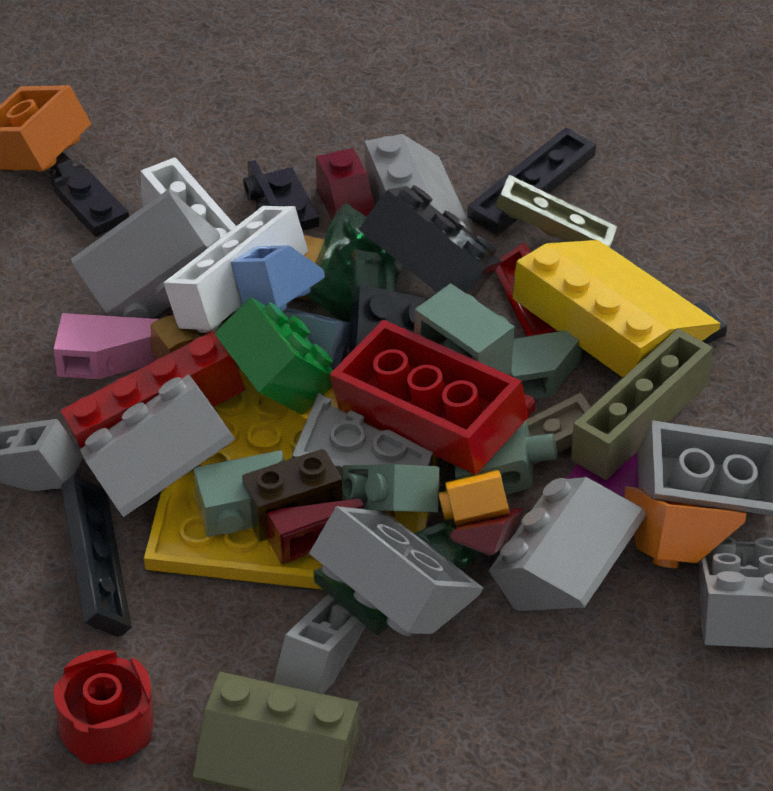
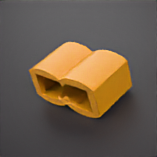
[439,470,509,527]

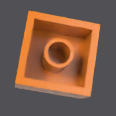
[0,85,92,172]

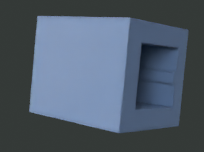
[231,245,325,311]

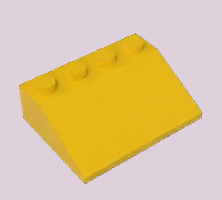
[513,240,721,378]

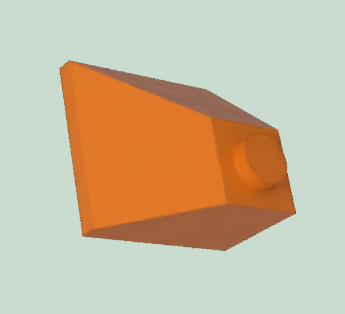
[625,486,747,568]

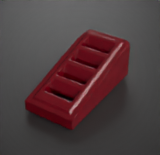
[266,498,364,564]

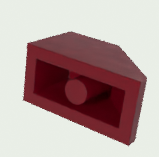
[316,148,375,241]

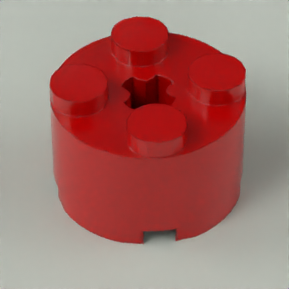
[53,650,154,764]

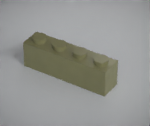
[571,328,713,480]

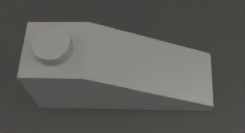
[0,419,83,491]
[273,588,375,694]

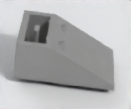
[698,537,773,648]

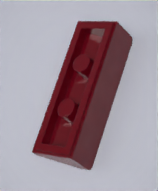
[450,507,524,556]

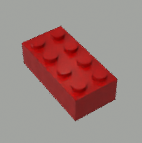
[329,319,529,475]

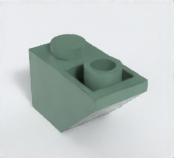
[511,331,582,399]
[342,464,439,512]

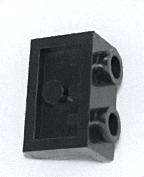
[243,160,319,231]

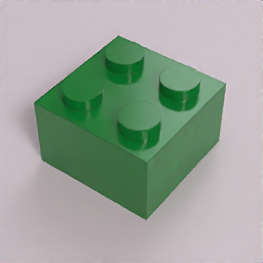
[214,297,333,415]

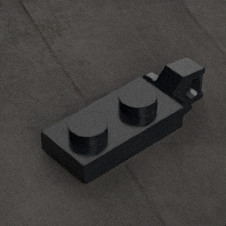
[50,152,129,237]

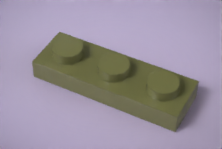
[495,175,617,247]

